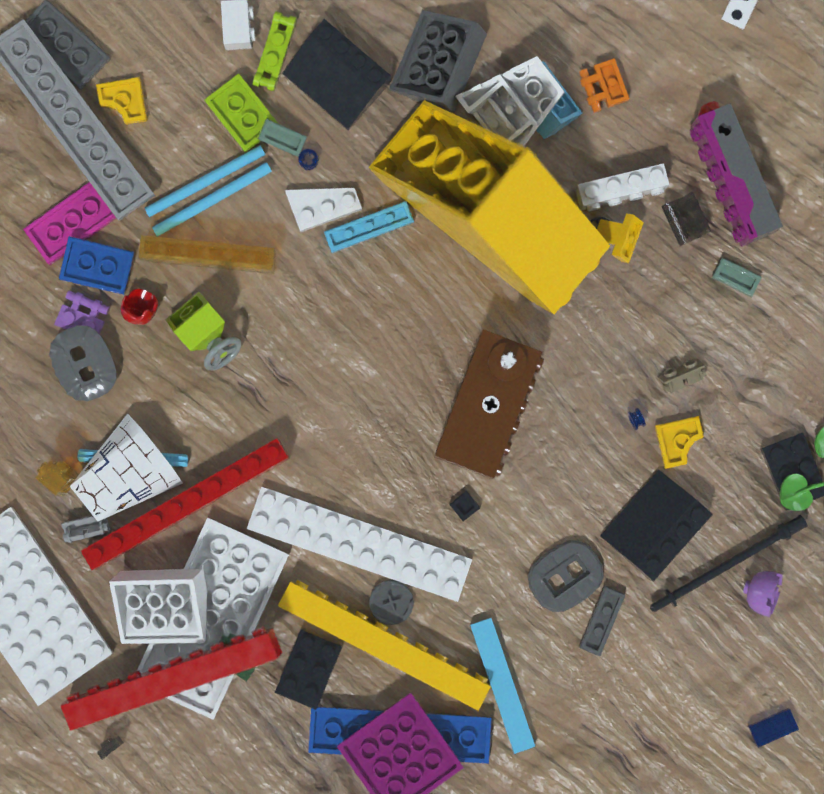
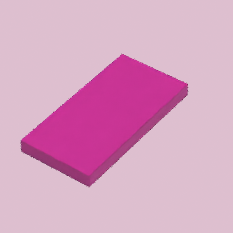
[23,182,116,265]

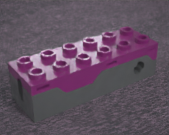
[689,101,783,247]

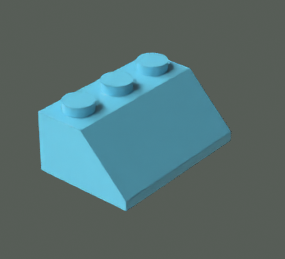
[536,61,582,139]

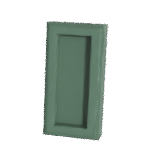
[257,119,307,157]
[712,257,762,297]

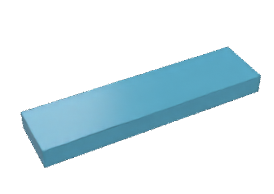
[324,201,414,253]

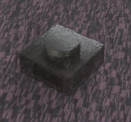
[97,736,124,760]

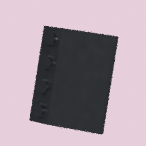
[282,19,391,131]
[600,470,713,582]

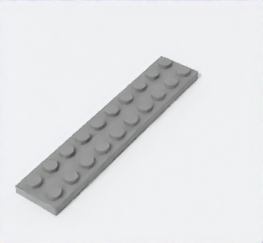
[0,19,155,221]

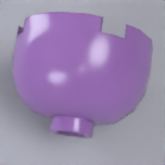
[743,571,783,618]

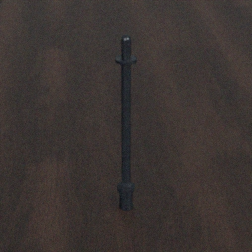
[650,515,808,612]

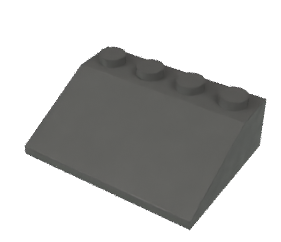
[389,10,487,113]

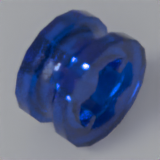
[298,149,318,171]
[627,408,646,430]

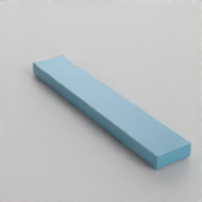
[470,617,536,754]

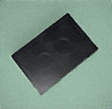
[760,432,824,511]
[274,630,343,710]

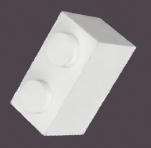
[221,0,255,50]

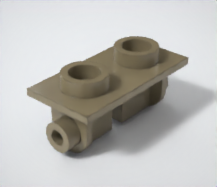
[658,359,707,393]

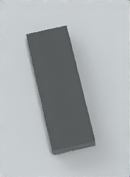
[579,586,626,657]

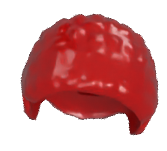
[120,289,159,325]

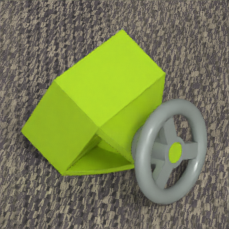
[165,292,241,371]

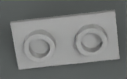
[61,515,111,543]

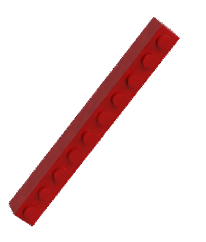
[81,438,290,570]
[60,627,282,731]

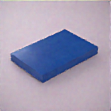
[59,236,135,295]

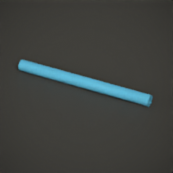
[144,146,265,217]
[152,162,272,237]

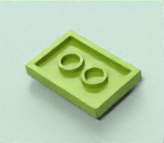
[204,73,278,153]

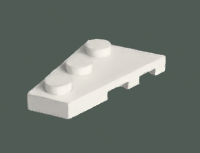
[285,188,362,232]

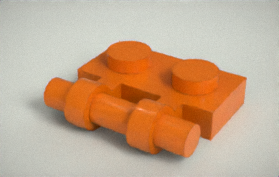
[579,58,629,113]

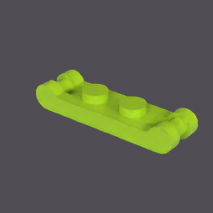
[253,11,297,91]

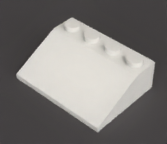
[109,569,207,644]

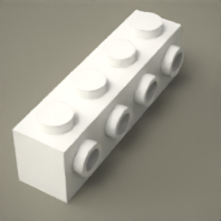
[575,163,669,211]

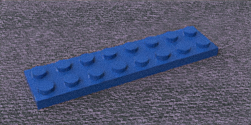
[308,706,491,764]

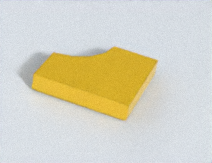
[96,77,147,125]
[655,416,704,469]

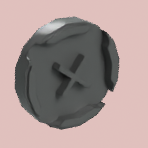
[369,580,414,625]

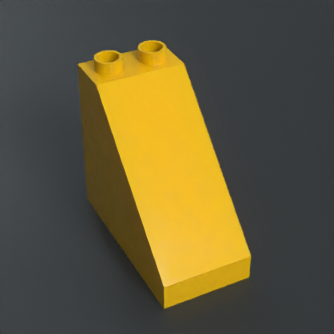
[368,100,610,315]

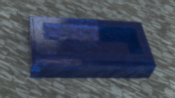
[748,708,799,748]

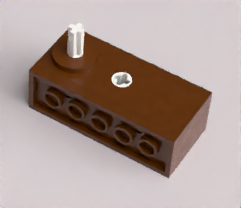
[434,329,544,480]

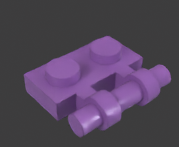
[54,291,110,334]

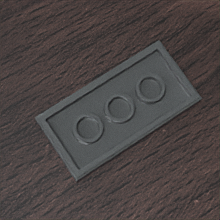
[25,0,111,90]

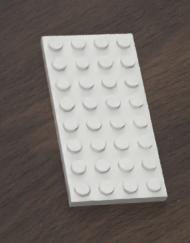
[0,507,113,706]
[137,518,289,720]

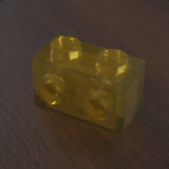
[35,461,77,496]

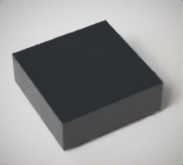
[449,491,480,522]

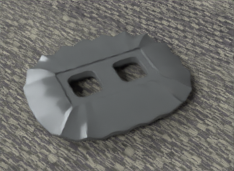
[49,325,116,401]
[528,540,604,612]

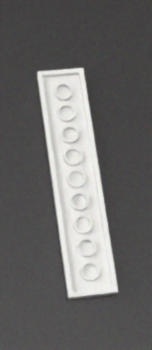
[247,487,472,602]

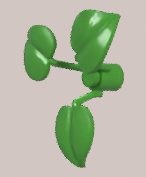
[780,426,824,511]

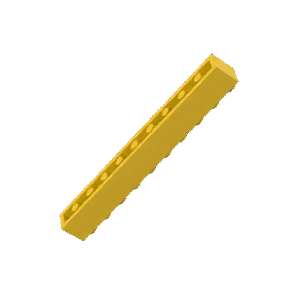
[278,580,491,711]

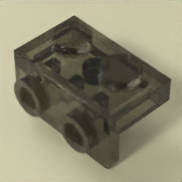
[661,192,711,246]

